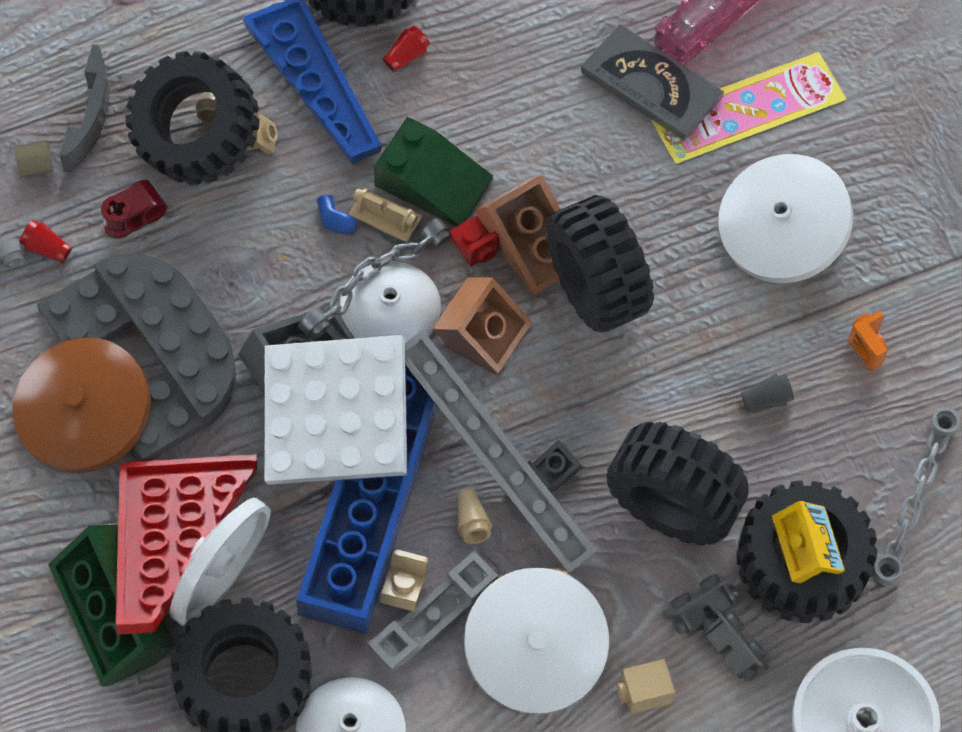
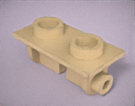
[348,188,423,243]

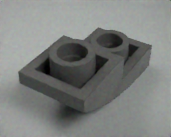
[527,440,583,493]

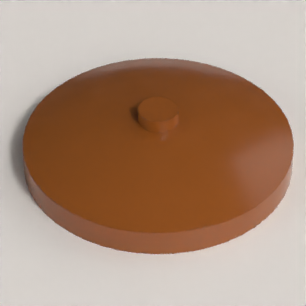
[13,338,151,473]

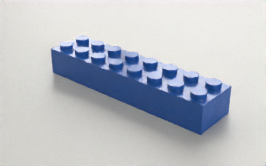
[296,365,438,634]

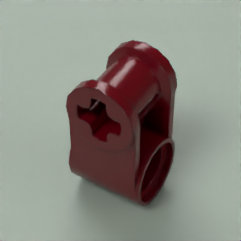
[101,179,168,239]

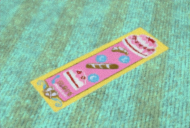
[650,52,847,164]

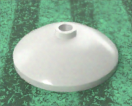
[340,261,441,343]
[296,677,406,732]

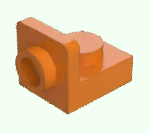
[848,310,888,371]

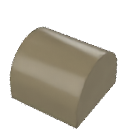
[14,141,54,178]

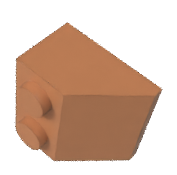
[432,277,532,374]

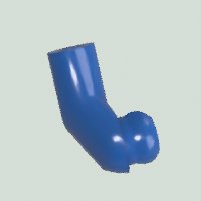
[317,195,357,234]

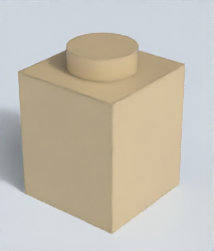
[616,659,675,714]

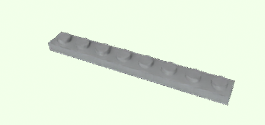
[405,330,597,574]

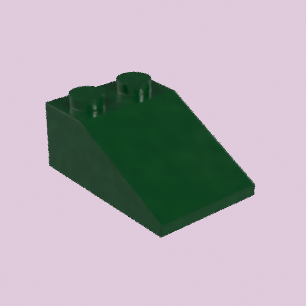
[374,116,493,227]

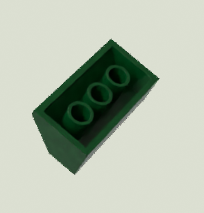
[48,525,175,687]

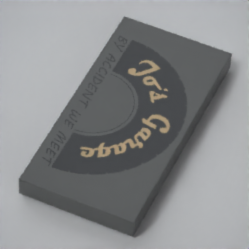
[581,24,724,141]

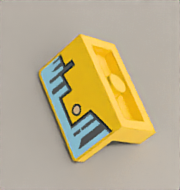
[772,501,845,583]

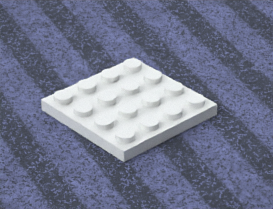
[265,335,407,485]

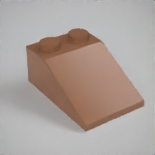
[475,174,561,295]

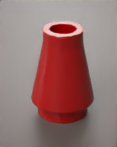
[382,25,430,73]
[19,220,72,264]

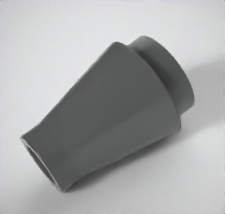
[741,373,794,411]

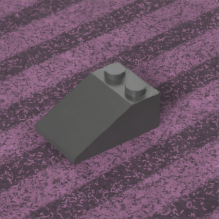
[238,305,355,393]

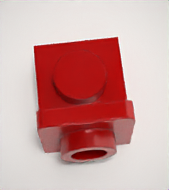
[449,216,499,267]

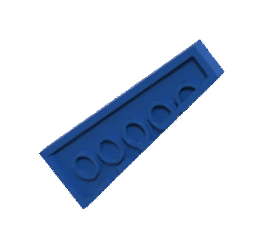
[243,0,382,163]

